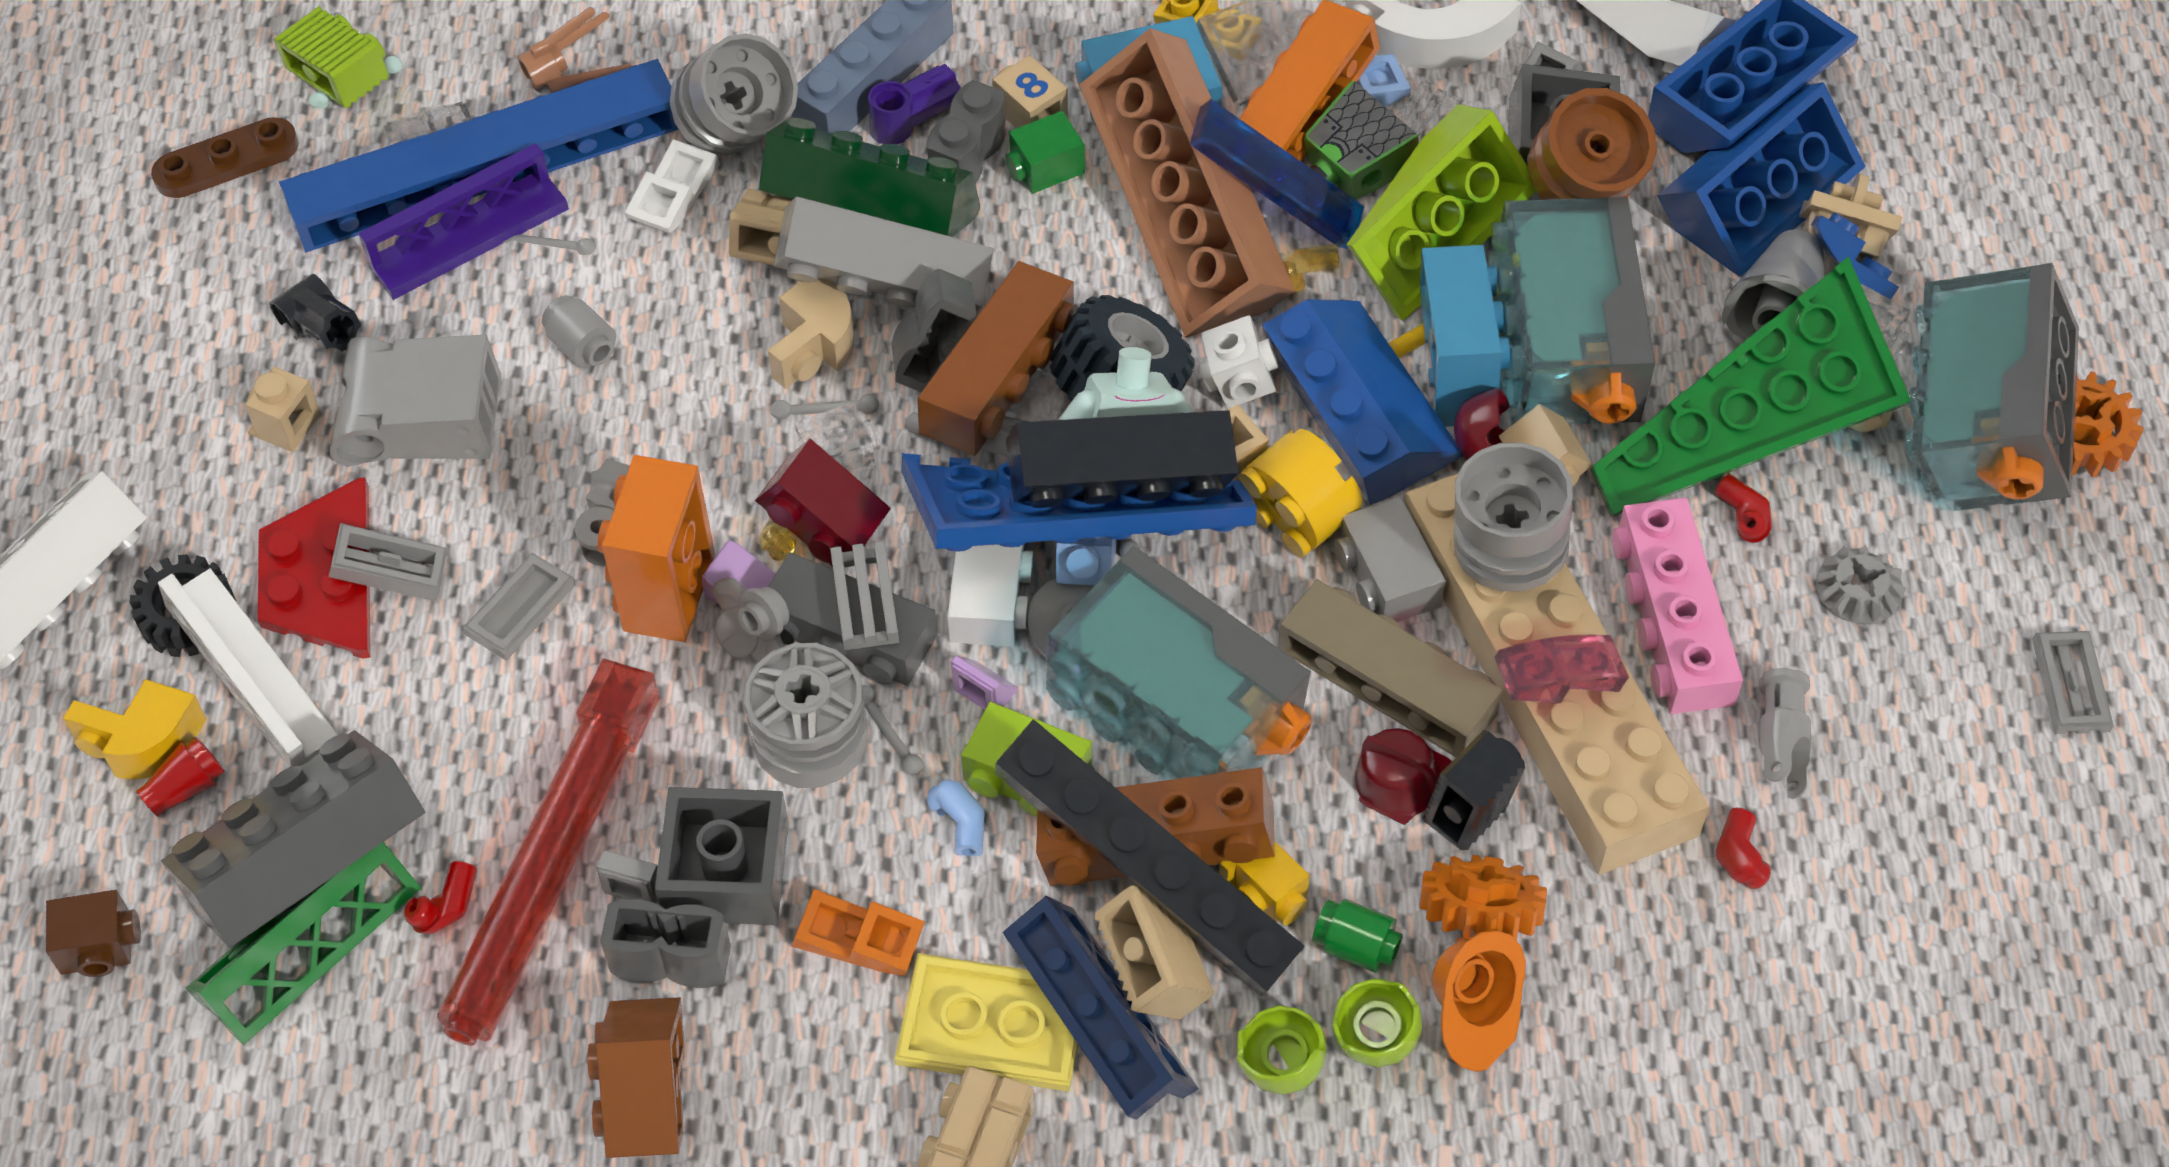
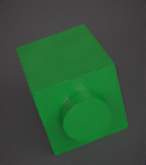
[1005,111,1085,194]

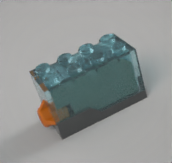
[1487,197,1655,424]
[1905,263,2079,511]
[1046,545,1312,779]

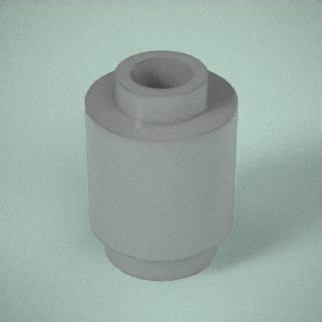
[542,295,616,369]

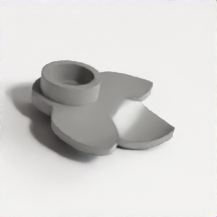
[712,578,789,663]

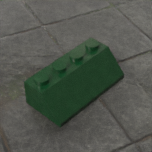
[758,118,980,237]

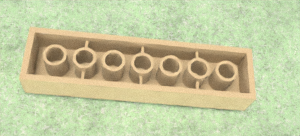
[1405,473,1709,875]

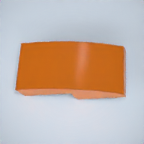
[791,889,925,976]

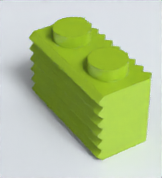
[273,6,389,108]

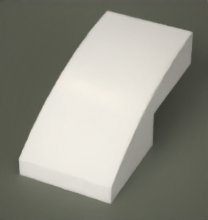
[625,139,720,234]

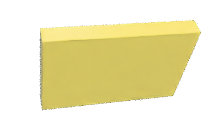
[894,953,1078,1092]

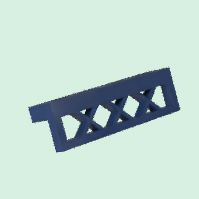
[1002,896,1199,1120]

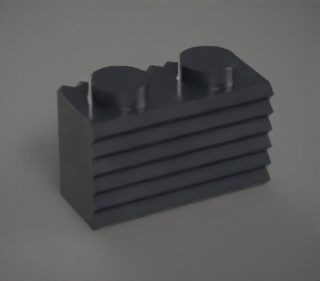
[1422,730,1525,850]

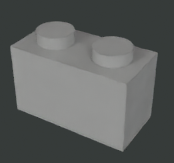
[1334,496,1446,622]

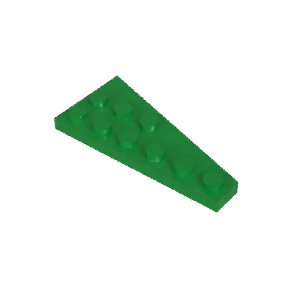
[1590,256,1911,517]

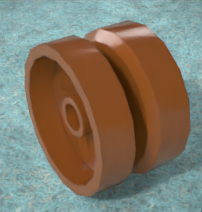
[1527,88,1657,216]

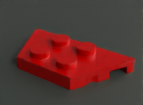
[258,477,371,659]

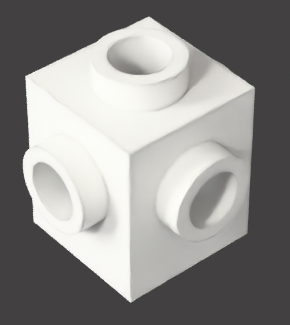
[1200,315,1279,409]

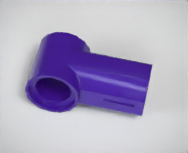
[868,64,961,145]

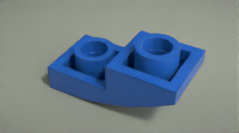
[1810,212,1899,304]

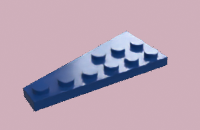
[901,453,1257,552]

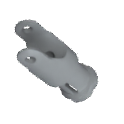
[1759,668,1811,799]

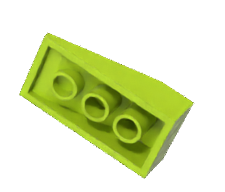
[1346,104,1536,321]

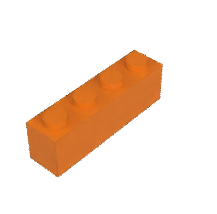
[1226,0,1380,194]

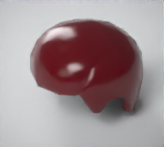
[1453,388,1510,461]

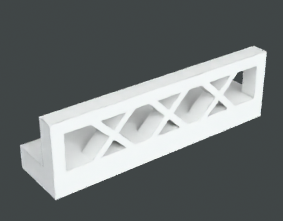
[158,568,338,767]

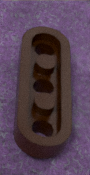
[151,117,299,198]

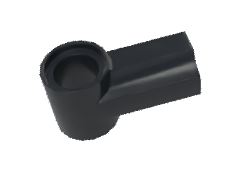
[269,274,362,352]

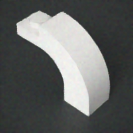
[1346,0,1521,69]

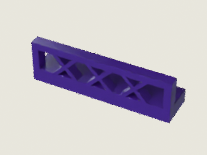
[358,143,569,300]

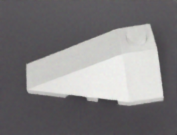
[1576,0,1737,73]

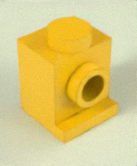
[1219,842,1310,926]

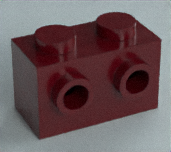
[755,438,891,567]

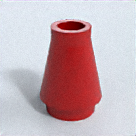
[136,737,225,817]

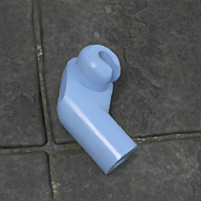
[927,780,985,856]

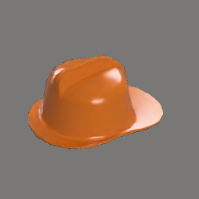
[1432,930,1526,1072]

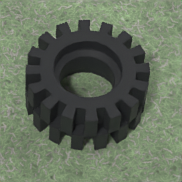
[129,554,236,657]

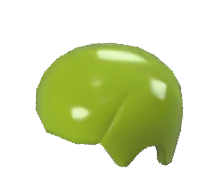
[1332,978,1422,1068]
[1236,1005,1326,1095]

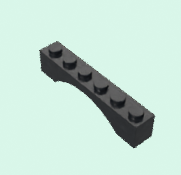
[995,719,1305,997]

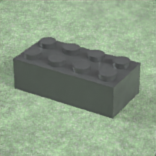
[160,730,426,948]

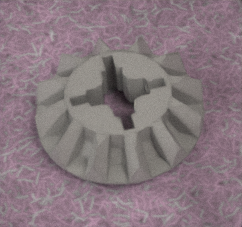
[1816,545,1906,624]

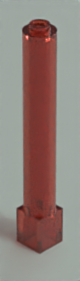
[437,658,660,1046]

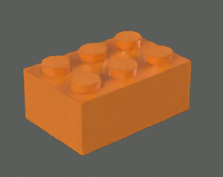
[597,455,715,643]

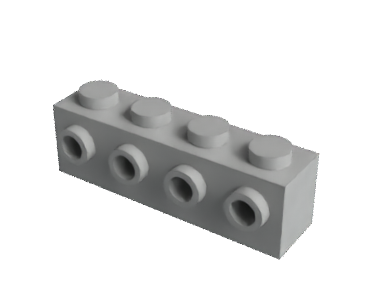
[774,196,994,311]

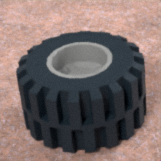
[1050,295,1195,402]

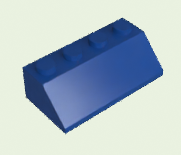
[1648,0,1859,153]
[1657,82,1866,277]
[1262,299,1462,505]

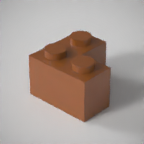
[587,997,685,1158]

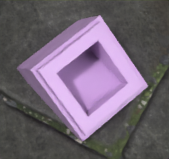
[702,540,776,603]
[951,656,1018,710]

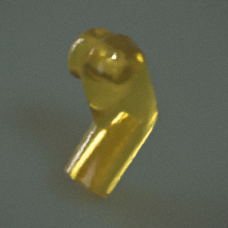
[1282,244,1339,292]
[758,518,796,561]

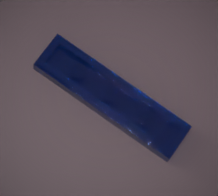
[1190,99,1364,249]

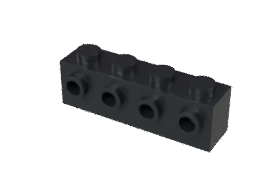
[1006,410,1239,508]

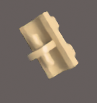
[1799,173,1903,261]

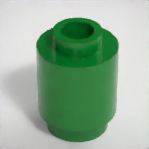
[1312,899,1403,973]

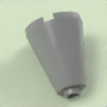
[1721,229,1825,348]

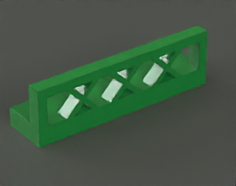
[185,842,422,1045]

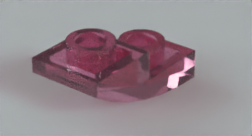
[1494,634,1629,704]

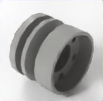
[670,33,798,156]
[1454,443,1573,591]
[744,643,868,788]

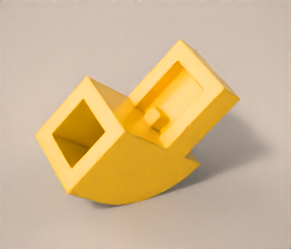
[63,679,207,779]

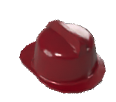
[1355,728,1452,825]

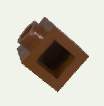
[46,889,141,977]

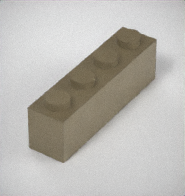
[1278,579,1503,758]

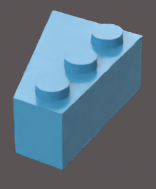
[1420,245,1510,427]

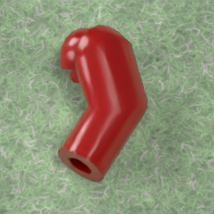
[1714,473,1772,543]
[1716,807,1771,889]
[404,861,477,934]

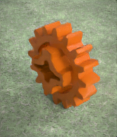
[2072,371,2144,477]
[1419,855,1547,941]

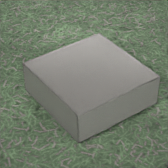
[596,849,658,904]

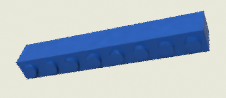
[279,59,679,253]

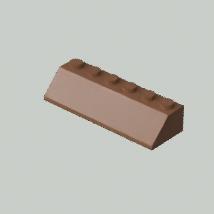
[1079,28,1295,337]

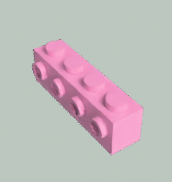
[1612,497,1743,714]

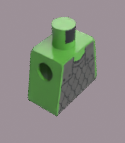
[1297,80,1419,201]

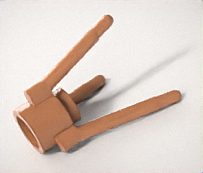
[517,7,632,93]

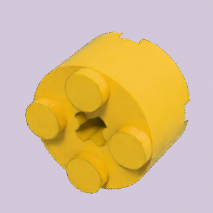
[1239,428,1363,558]

